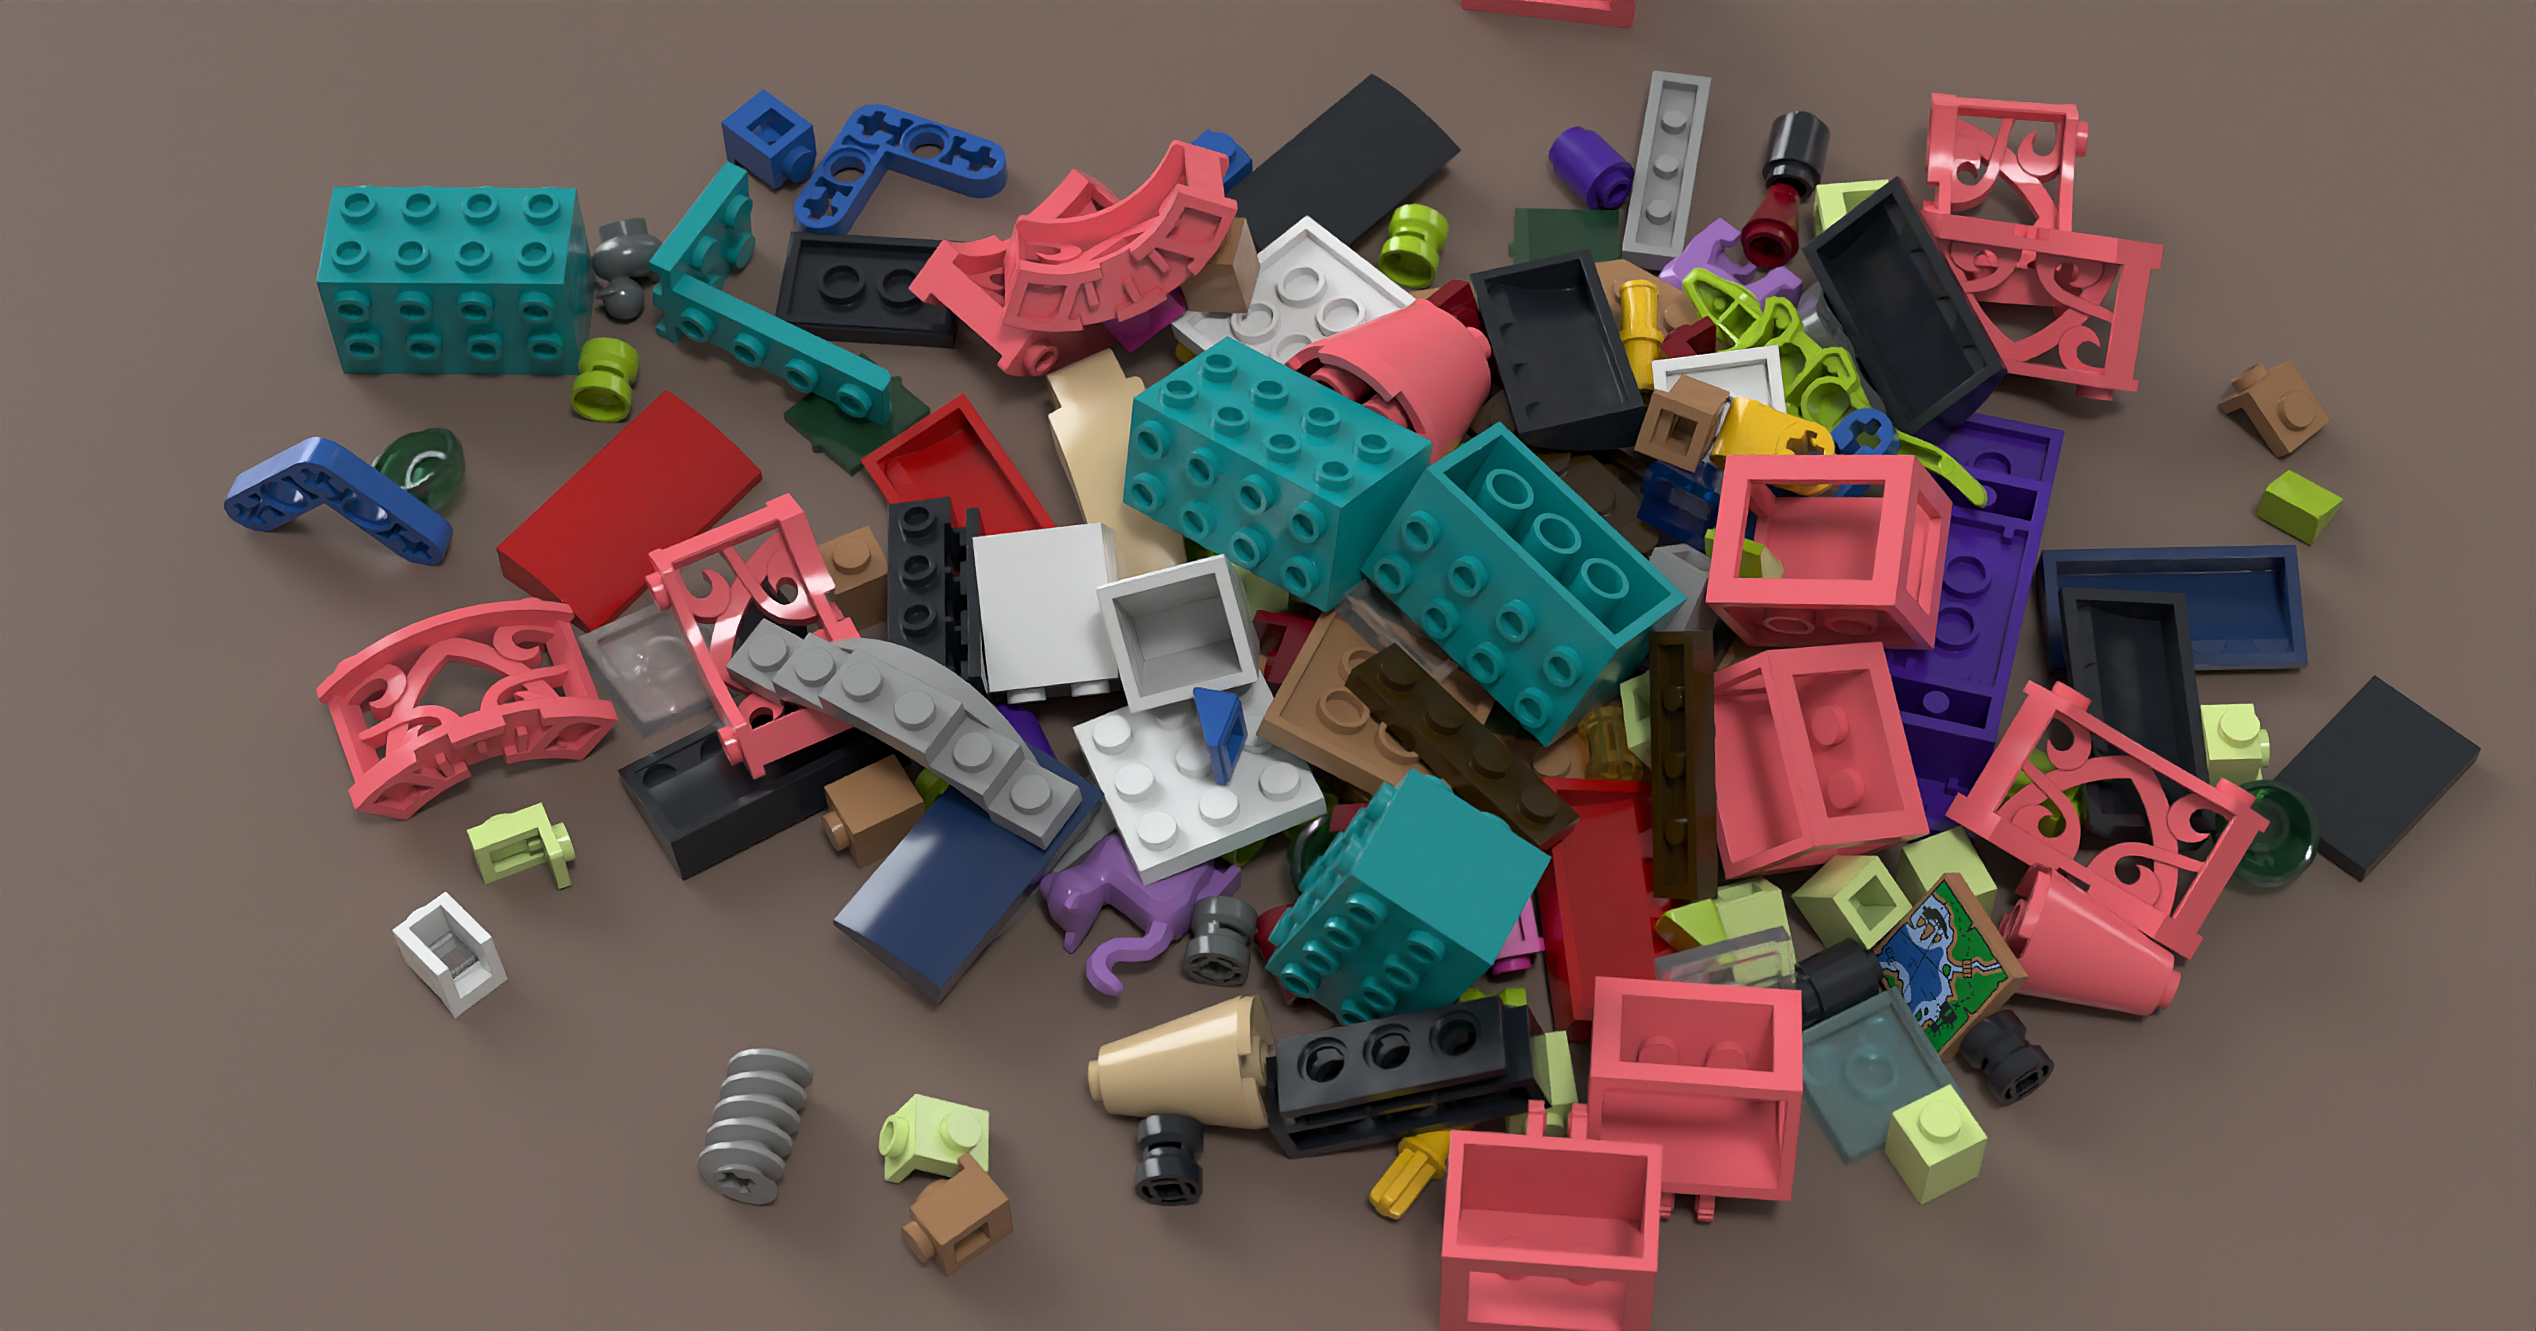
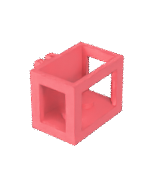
[1705,455,1953,650]
[1714,641,1930,880]
[1587,976,1803,1222]
[1439,1100,1663,1331]

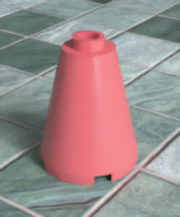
[1998,862,2181,1017]

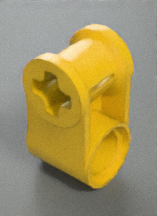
[1709,397,1836,496]

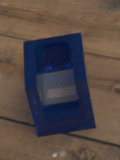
[1637,460,1724,552]

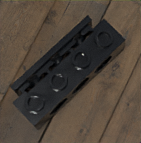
[888,496,995,707]
[1266,995,1552,1160]

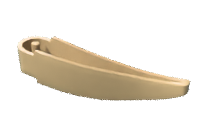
[1045,348,1188,581]

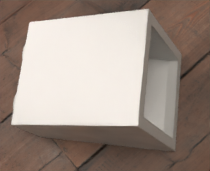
[972,522,1121,704]
[1096,554,1260,713]

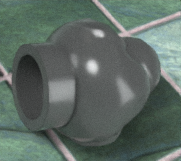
[592,218,663,320]

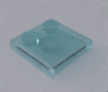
[1802,986,1966,1166]

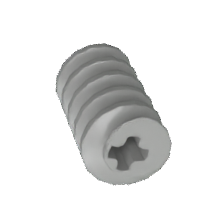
[697,1048,814,1205]

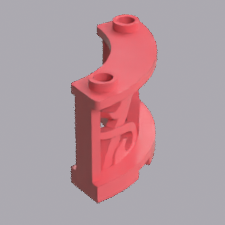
[1922,93,2088,318]
[1002,140,1238,332]
[908,168,1121,377]
[1920,210,2164,401]
[645,493,861,780]
[316,597,619,820]
[1945,680,2270,960]

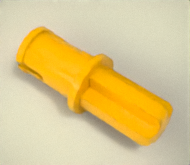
[1369,1123,1476,1220]

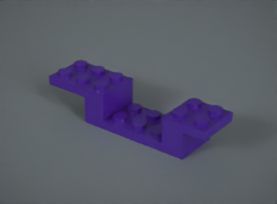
[1884,412,2065,845]

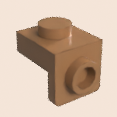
[2219,360,2331,458]

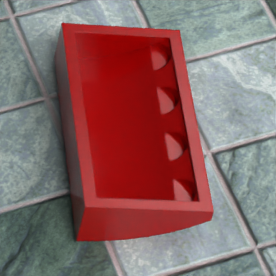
[496,390,763,639]
[861,392,1057,576]
[1537,777,1695,1041]

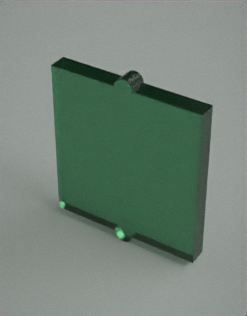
[1508,208,1623,264]
[783,353,931,477]

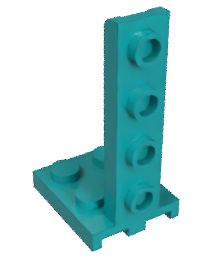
[649,161,892,426]

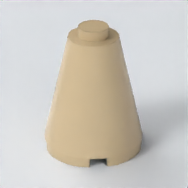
[1088,995,1275,1130]

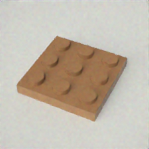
[1255,601,1496,795]

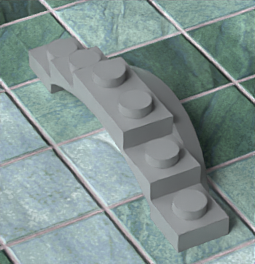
[725,618,1083,850]

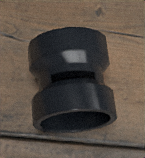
[1959,1010,2055,1105]
[1135,1114,1204,1206]

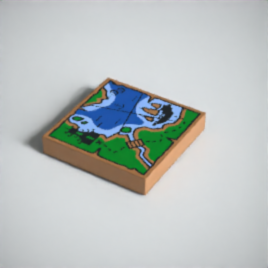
[1873,873,2029,1063]

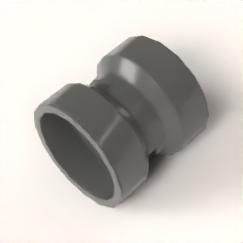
[1183,896,1258,987]

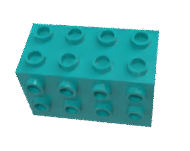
[316,185,596,375]
[1123,336,1433,612]
[1360,421,1688,748]
[1265,768,1551,1026]

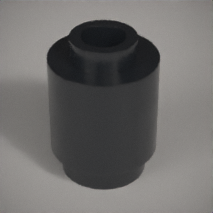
[1762,111,1830,202]
[1779,938,1884,1027]

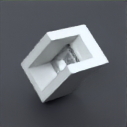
[392,892,508,1019]

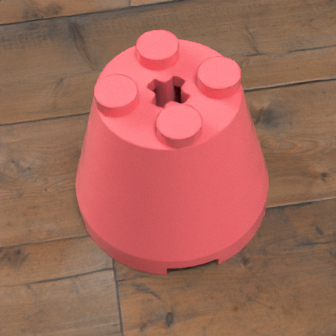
[1284,299,1491,466]

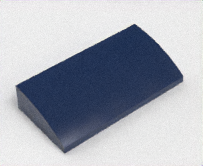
[2035,545,2308,673]
[833,741,1105,1005]

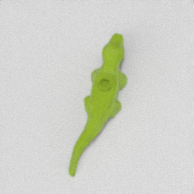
[1682,268,1988,508]

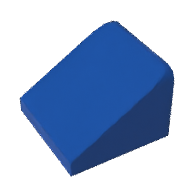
[1192,687,1248,786]

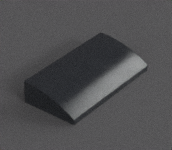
[1224,73,1461,254]
[1801,176,2008,446]
[1469,248,1645,451]
[2058,587,2216,850]
[618,704,912,879]

